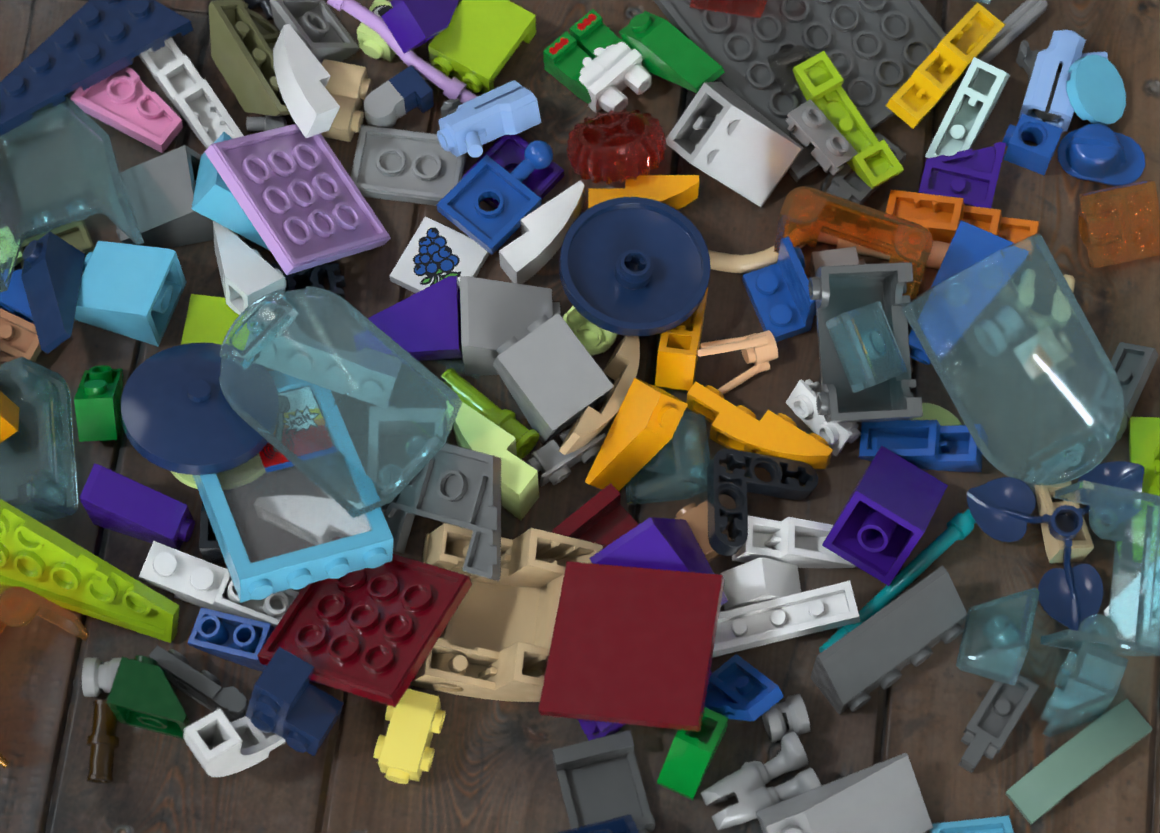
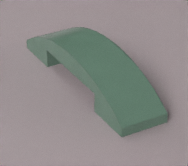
[1005,699,1153,825]

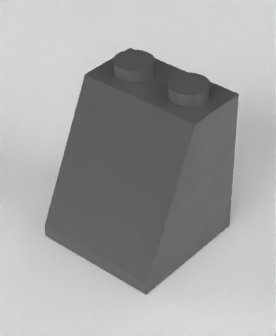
[111,145,230,248]

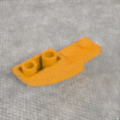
[686,381,833,469]

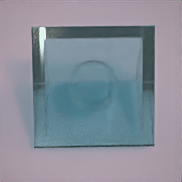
[825,301,908,393]
[956,587,1040,686]

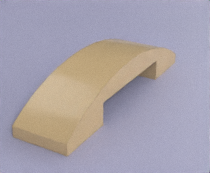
[559,335,640,455]

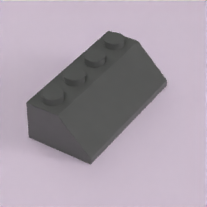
[811,565,967,715]

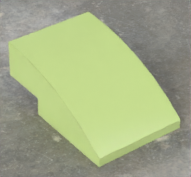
[448,395,539,521]

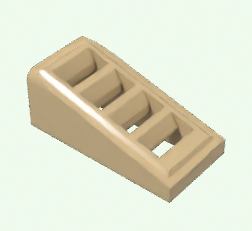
[1034,481,1094,563]

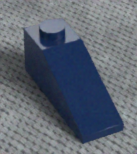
[21,231,85,354]

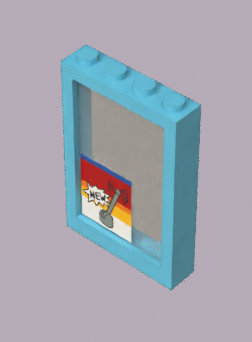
[193,371,393,603]

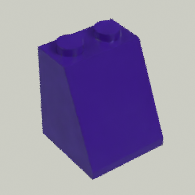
[822,445,948,586]
[590,517,728,606]

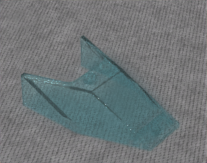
[0,95,144,293]

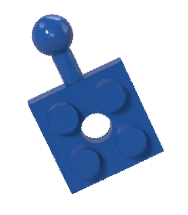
[437,140,553,255]

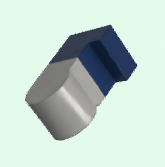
[364,65,434,128]

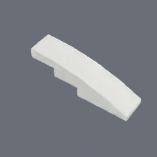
[139,37,244,149]

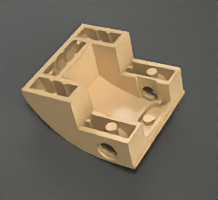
[410,523,603,702]

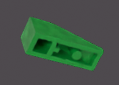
[619,11,725,93]

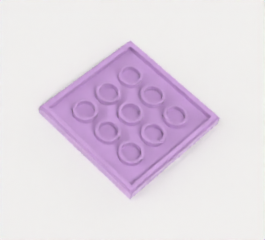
[205,124,391,275]

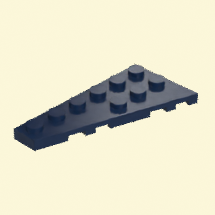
[0,0,194,136]

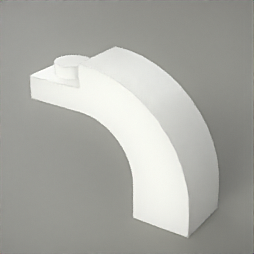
[184,708,286,777]

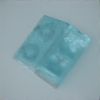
[1040,642,1129,737]

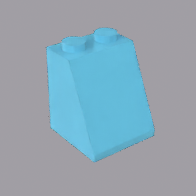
[75,241,187,347]

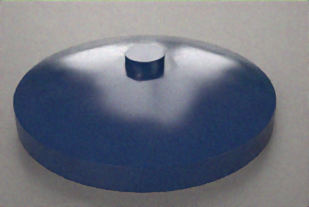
[559,197,711,336]
[121,343,278,475]

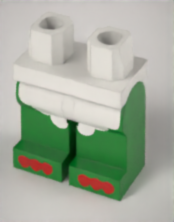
[543,9,652,117]

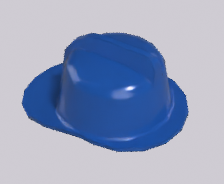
[1057,124,1145,186]

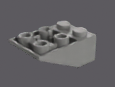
[664,81,803,207]

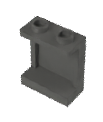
[552,730,655,833]

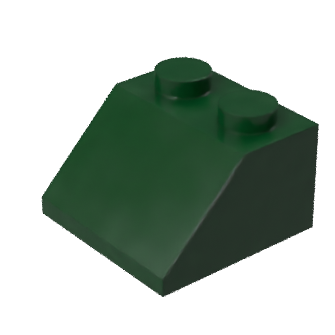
[106,655,191,740]

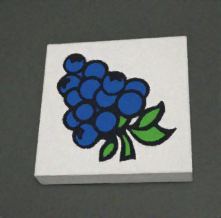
[390,216,490,293]

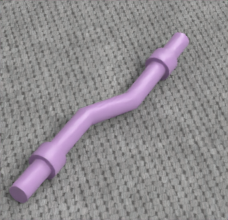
[327,0,478,103]

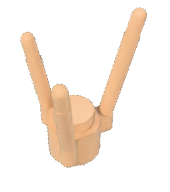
[697,330,778,394]

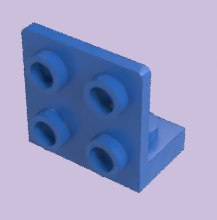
[742,236,816,342]

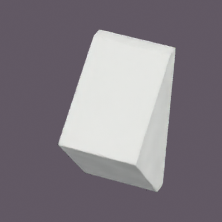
[720,557,801,611]

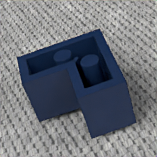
[246,646,344,756]

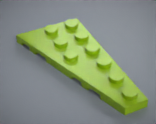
[0,499,180,643]

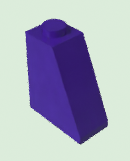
[362,276,463,362]
[79,463,195,550]

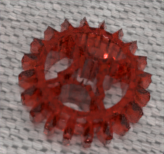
[567,108,666,185]

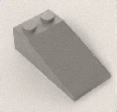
[756,753,933,833]

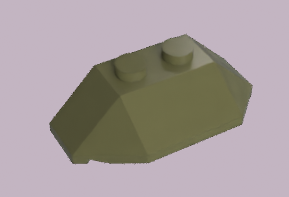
[208,0,290,116]

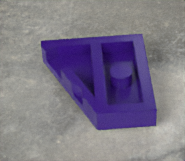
[918,142,1006,208]

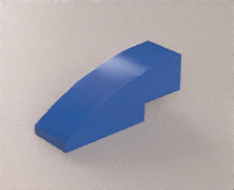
[859,420,984,472]

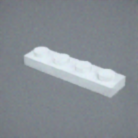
[712,581,860,658]

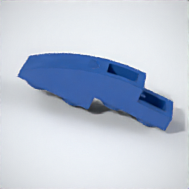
[188,607,321,684]

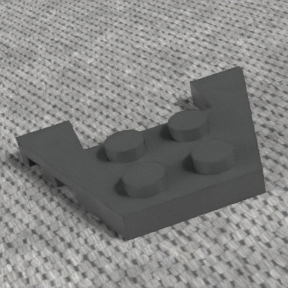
[384,439,501,581]

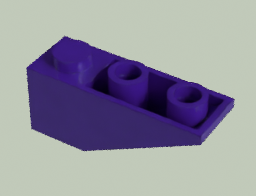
[381,0,459,54]

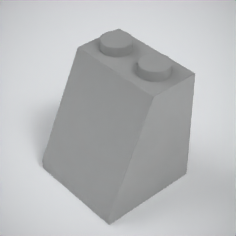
[460,276,560,376]
[493,313,614,444]

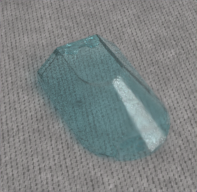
[901,233,1124,485]
[219,286,462,518]

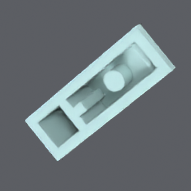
[925,57,1010,158]

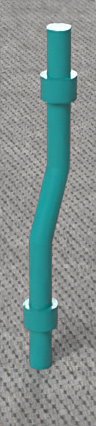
[819,508,976,653]

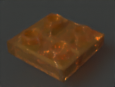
[1078,180,1160,268]

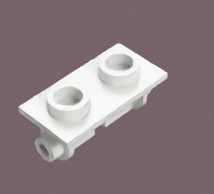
[785,379,861,456]

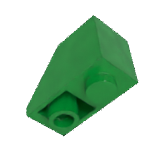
[74,365,123,442]
[657,707,729,801]

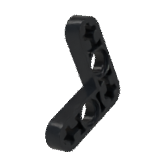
[707,449,818,556]

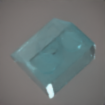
[625,410,711,505]

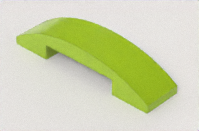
[793,51,904,189]

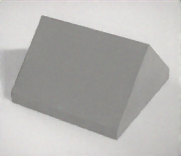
[269,0,359,64]

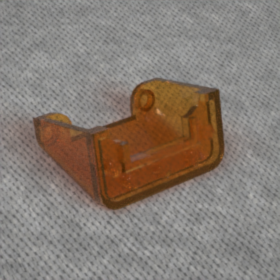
[774,186,936,300]

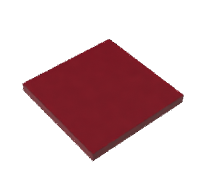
[257,537,472,707]
[538,561,725,732]

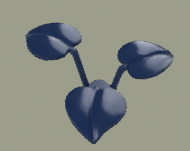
[966,461,1145,633]

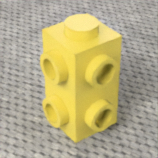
[374,689,446,784]

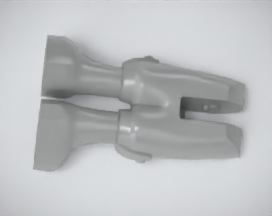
[701,731,822,830]

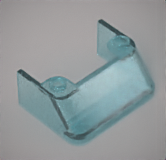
[1040,480,1160,656]

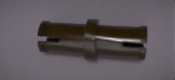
[86,700,119,783]

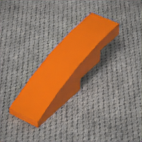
[884,190,1040,261]

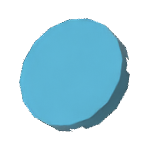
[1066,54,1126,126]

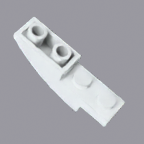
[138,541,299,628]

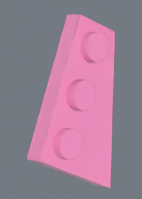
[70,67,183,153]

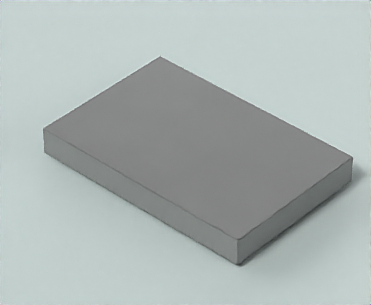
[351,125,467,206]

